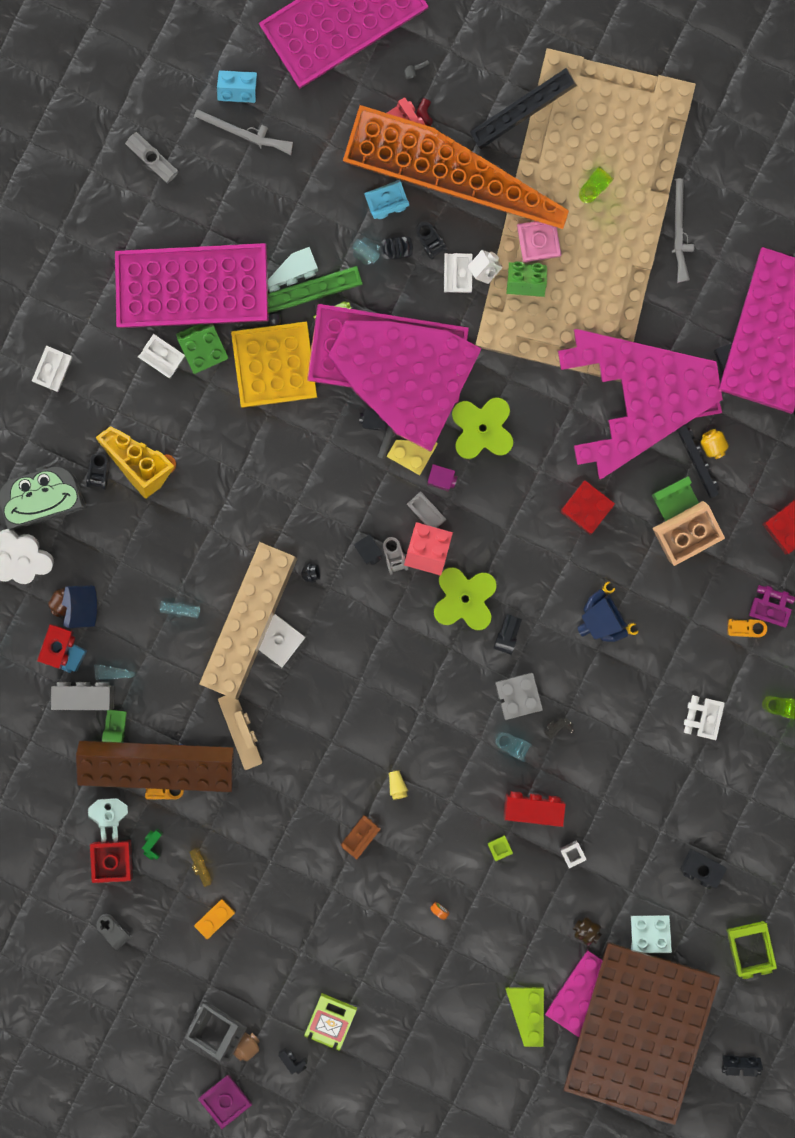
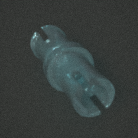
[160,601,200,619]

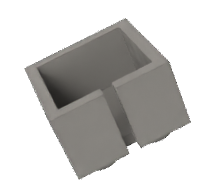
[495,672,543,720]

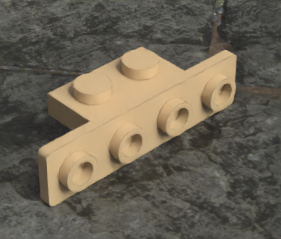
[218,696,262,770]

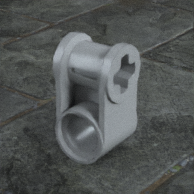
[383,537,409,575]

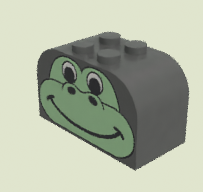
[0,466,87,531]

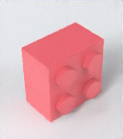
[404,522,453,575]

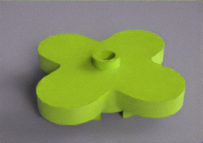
[452,398,513,459]
[434,568,496,630]

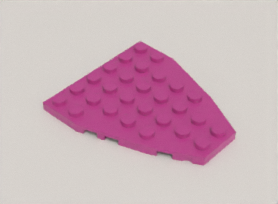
[328,321,481,451]

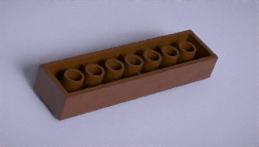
[76,741,234,792]

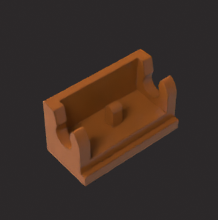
[341,815,381,859]

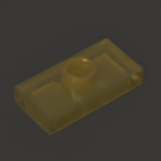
[189,848,212,887]

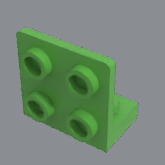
[176,324,228,374]
[652,476,699,521]

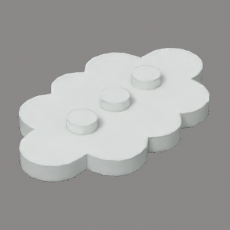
[0,529,54,584]

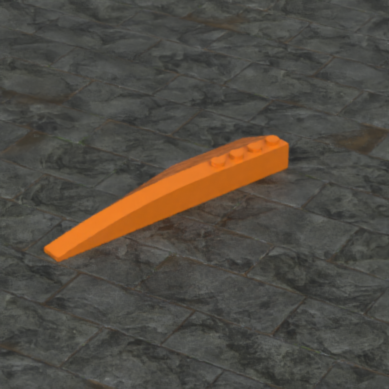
[343,105,569,229]

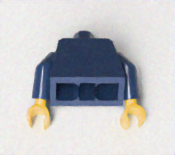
[577,582,639,642]

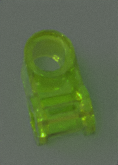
[579,166,614,204]
[762,696,795,719]

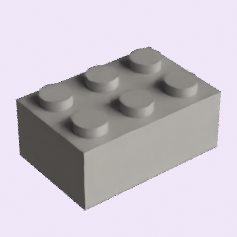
[51,682,114,710]

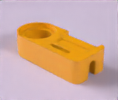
[727,619,767,637]
[145,788,184,799]

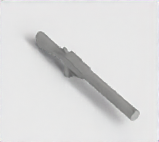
[194,109,293,155]
[672,178,694,283]

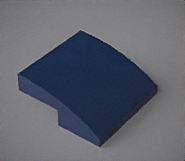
[62,585,97,628]

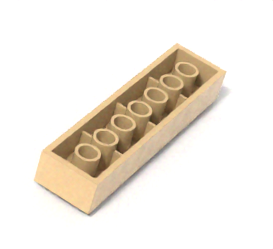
[199,542,297,700]

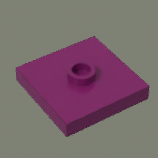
[198,1074,252,1129]

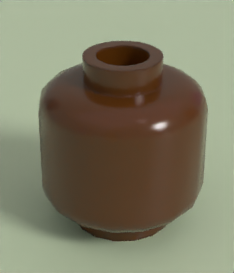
[48,588,67,617]

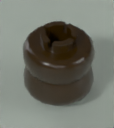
[573,917,602,946]

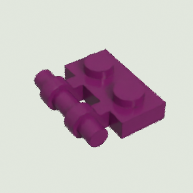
[748,585,795,628]

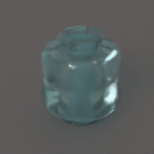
[352,237,381,265]

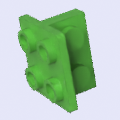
[506,261,547,297]

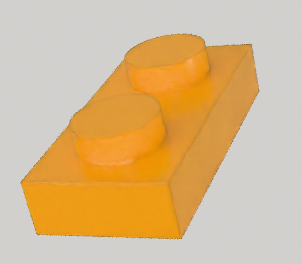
[194,899,235,939]

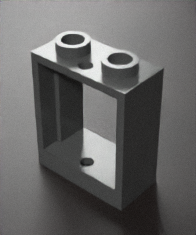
[185,1004,247,1062]

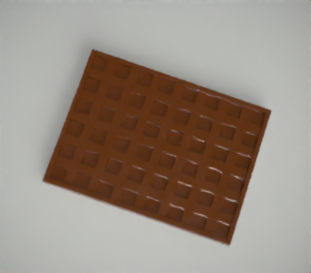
[563,942,720,1125]

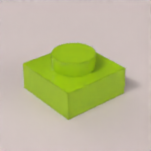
[487,835,513,861]

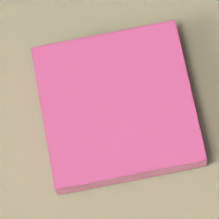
[517,221,561,263]

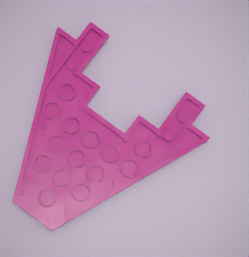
[558,329,723,479]

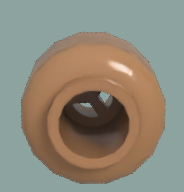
[234,1032,260,1061]

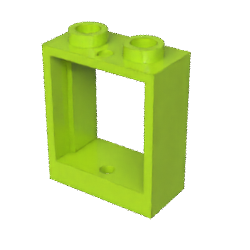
[726,921,777,979]

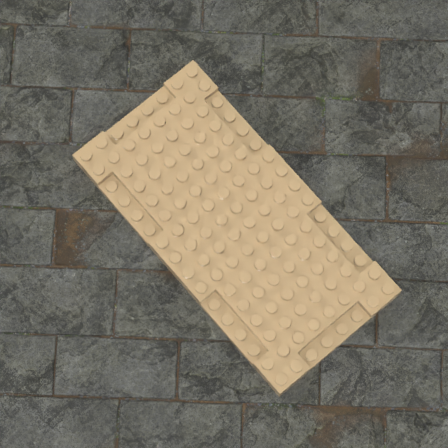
[476,48,696,382]

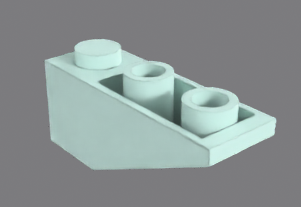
[268,247,318,293]

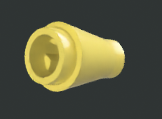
[388,770,408,800]

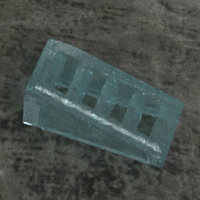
[94,664,136,680]

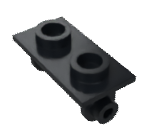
[722,1055,763,1077]

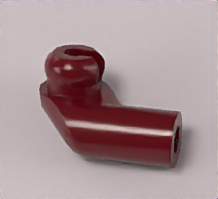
[416,98,433,126]

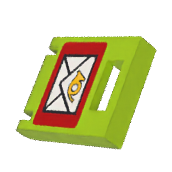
[304,993,357,1051]

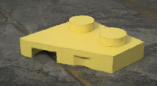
[387,440,438,476]

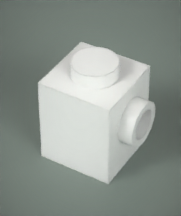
[468,250,503,284]

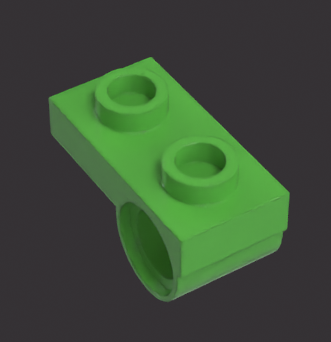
[102,710,127,743]

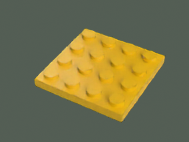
[231,321,317,408]

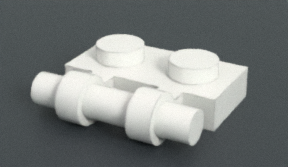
[683,695,725,740]

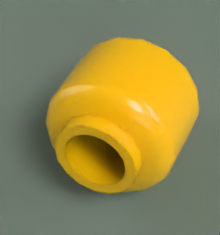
[700,429,729,459]

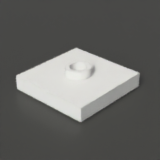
[259,614,306,667]

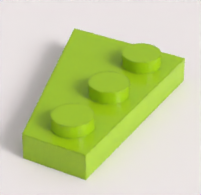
[505,987,544,1047]

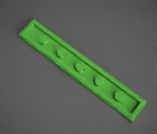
[268,266,363,314]

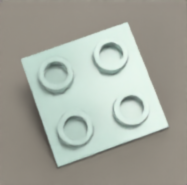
[631,916,672,953]

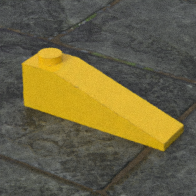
[96,426,174,499]

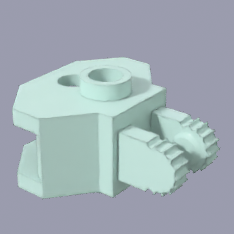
[88,798,128,843]

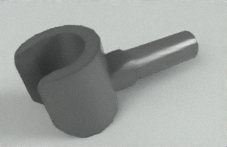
[404,60,429,79]

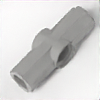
[125,132,179,184]

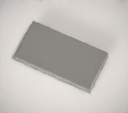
[407,491,446,528]

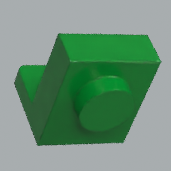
[142,829,163,860]

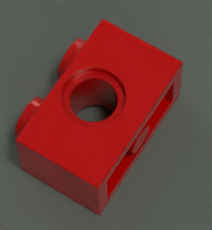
[37,624,76,669]

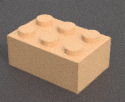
[652,501,725,566]

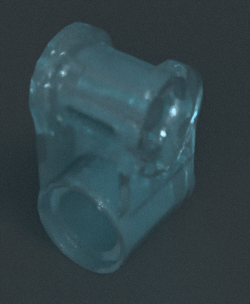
[495,732,533,762]

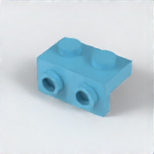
[217,71,257,103]
[364,180,410,219]

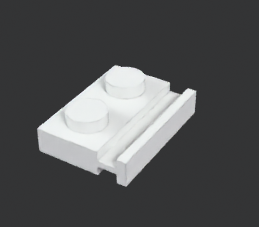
[444,253,472,293]
[138,334,185,379]
[32,346,73,392]

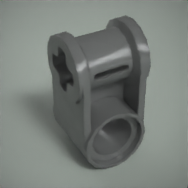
[96,914,132,951]

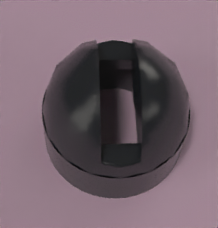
[268,312,282,326]

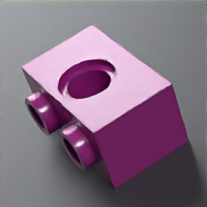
[427,464,458,491]

